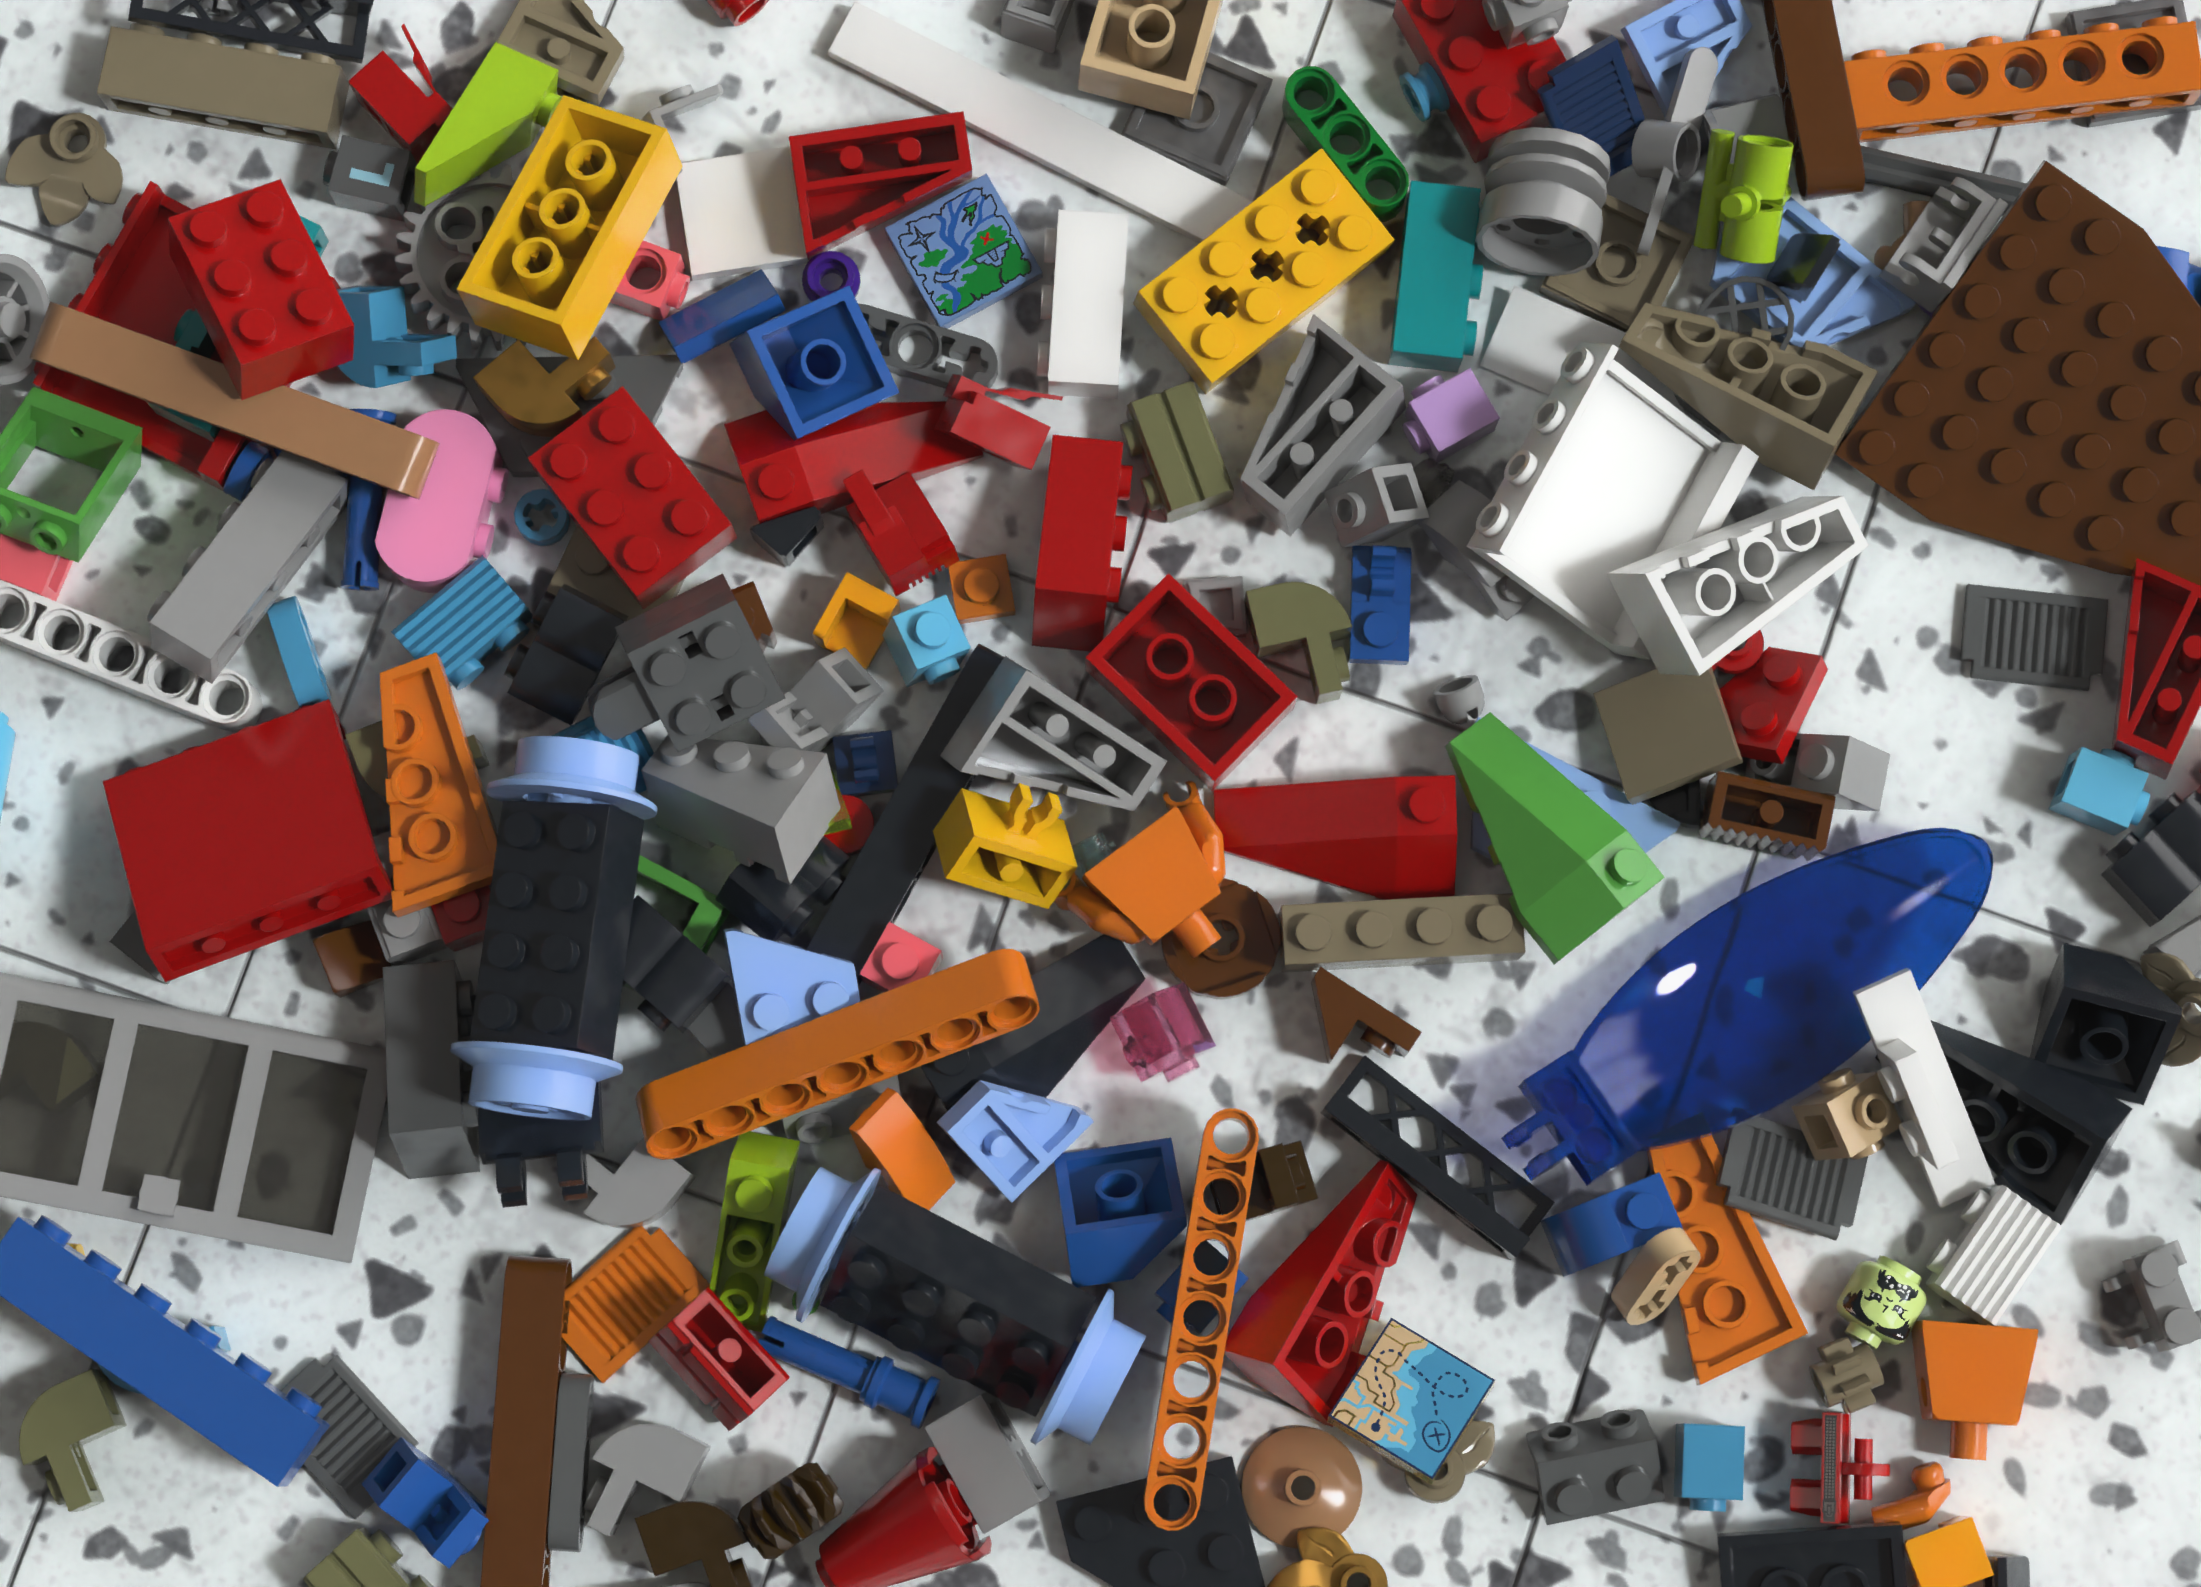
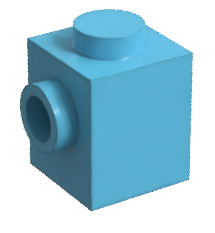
[883,595,971,687]
[2048,747,2150,836]

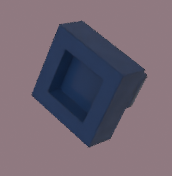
[832,730,898,797]

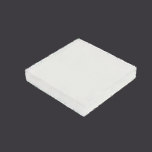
[677,146,808,281]

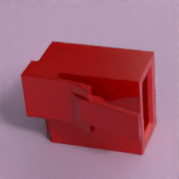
[348,24,453,164]
[934,374,1063,470]
[842,469,960,596]

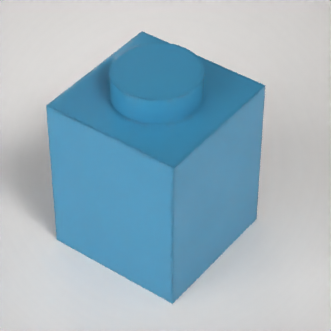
[1674,1423,1745,1512]

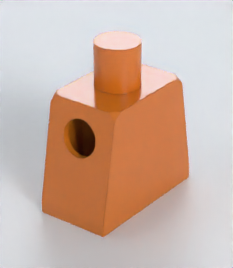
[1911,1320,2038,1461]

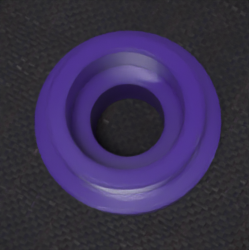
[802,251,861,302]

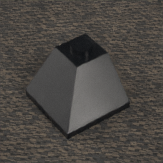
[2030,942,2182,1105]

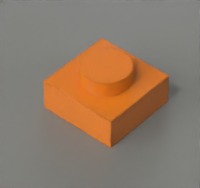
[948,554,1016,624]

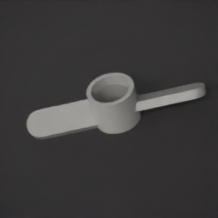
[1632,47,1718,256]

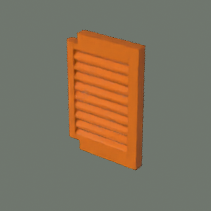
[561,1226,710,1383]

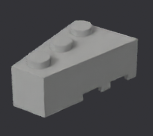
[1240,314,1406,537]
[940,656,1167,812]
[641,735,841,885]

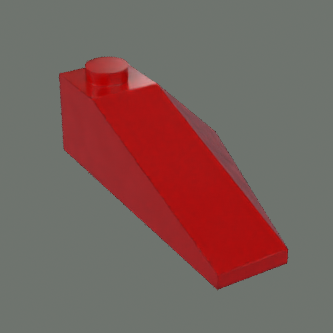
[724,401,984,524]
[1213,775,1458,900]
[1224,1160,1418,1427]

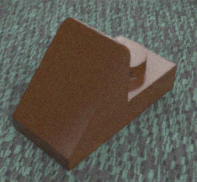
[1311,967,1422,1064]

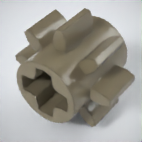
[1809,1336,1884,1414]

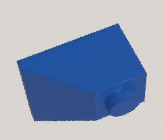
[729,286,900,441]
[1054,1137,1187,1288]

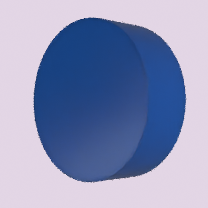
[223,441,272,502]

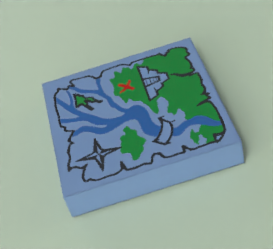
[885,173,1043,329]

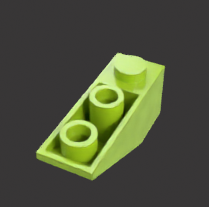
[709,1131,800,1332]

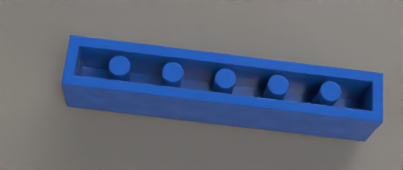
[0,1215,330,1487]

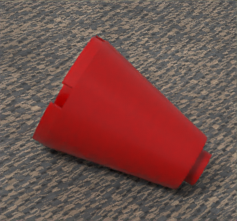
[815,1447,992,1587]

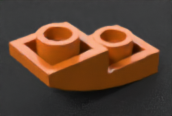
[849,1088,955,1210]

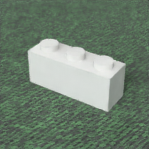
[1037,209,1129,399]

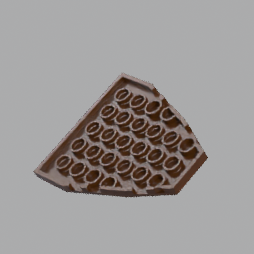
[1835,160,2201,586]

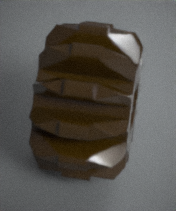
[737,1463,844,1559]

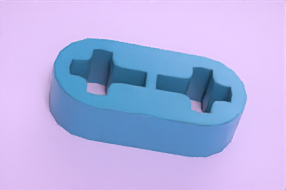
[267,596,331,707]

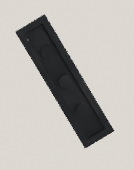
[128,0,374,64]
[1320,1055,1555,1260]

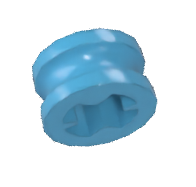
[1399,62,1450,122]
[514,489,570,547]

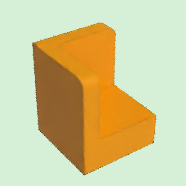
[813,572,901,669]
[1904,1516,1994,1587]

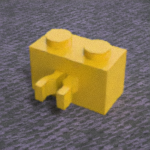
[933,783,1078,909]

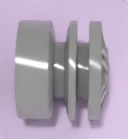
[1476,127,1611,276]

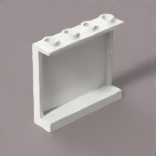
[1467,342,1759,660]

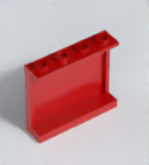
[32,181,341,491]
[103,699,393,982]

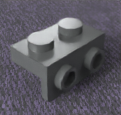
[1526,1409,1665,1525]

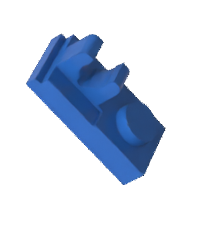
[1348,545,1412,665]

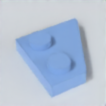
[1620,0,1752,117]
[723,928,861,1046]
[936,1080,1094,1203]

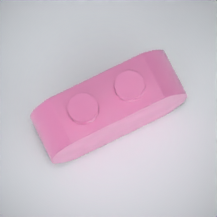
[375,409,509,593]

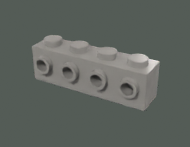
[147,451,347,684]

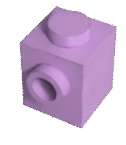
[1402,368,1500,465]

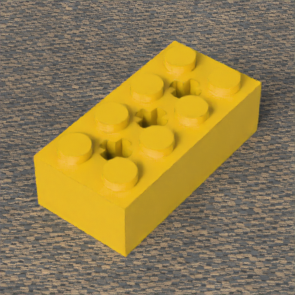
[456,95,683,360]
[1133,148,1395,395]

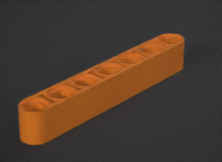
[635,949,1040,1160]
[1143,1108,1259,1531]

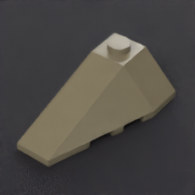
[1619,303,1878,490]

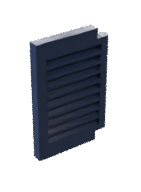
[1537,35,1645,177]

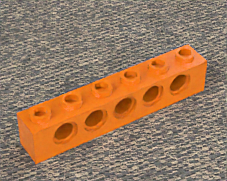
[1844,16,2201,143]

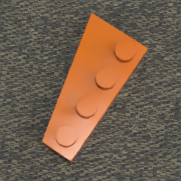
[380,652,498,918]
[1644,1114,1808,1385]

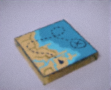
[1327,1318,1495,1485]

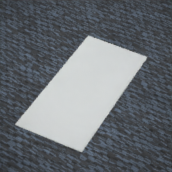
[1480,285,1685,411]

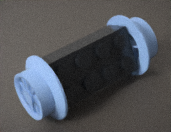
[450,736,657,1121]
[764,1167,1146,1445]

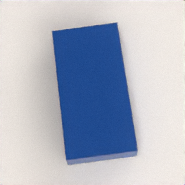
[658,269,786,364]

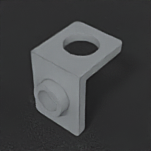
[641,84,724,175]
[1703,94,1789,163]

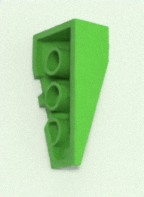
[1445,712,1665,965]

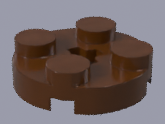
[1161,878,1281,999]

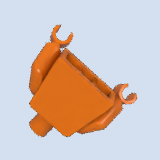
[1054,781,1226,959]

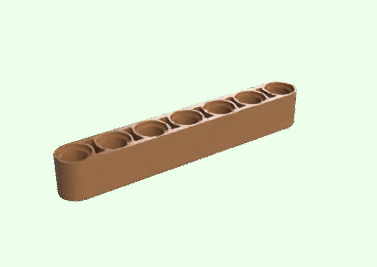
[30,302,440,499]

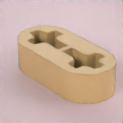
[1611,1227,1701,1325]

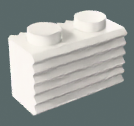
[1925,1185,2062,1326]

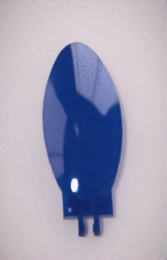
[1501,828,1994,1186]

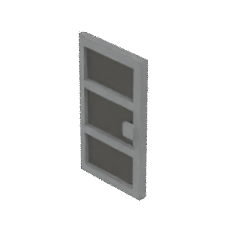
[0,972,387,1263]

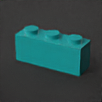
[1388,180,1483,373]

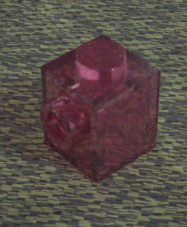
[1109,982,1216,1083]

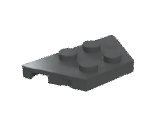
[456,355,683,477]

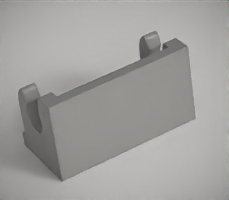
[1879,177,2009,313]
[924,1392,1051,1534]

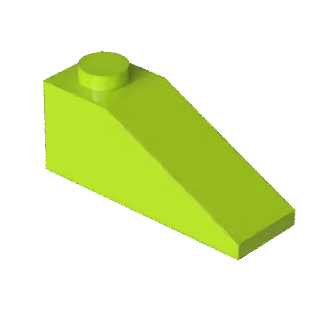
[414,42,562,207]

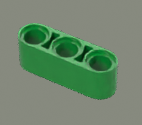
[1282,66,1409,222]

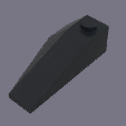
[919,934,1146,1111]
[1875,1020,2133,1225]

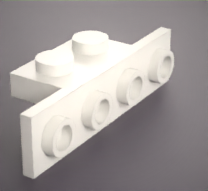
[1852,968,1995,1208]

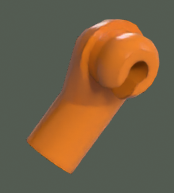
[1871,1461,1951,1530]

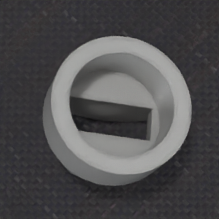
[1433,675,1485,725]

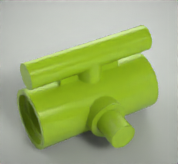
[1693,129,1794,264]

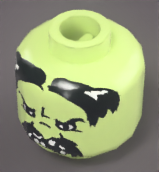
[1837,1255,1927,1350]

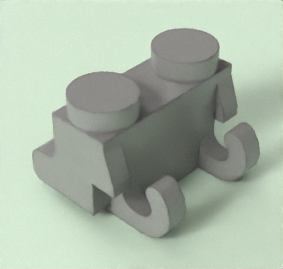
[2101,1240,2201,1352]

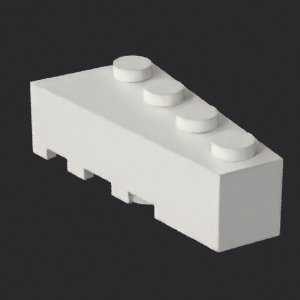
[1606,496,1869,676]

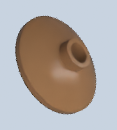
[1241,1427,1362,1549]

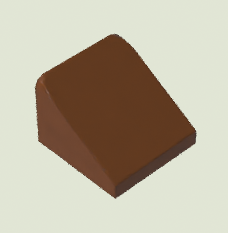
[313,920,392,998]

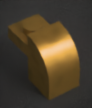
[473,336,616,437]

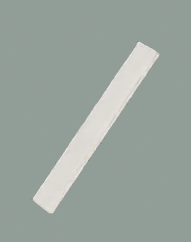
[828,1,1253,243]

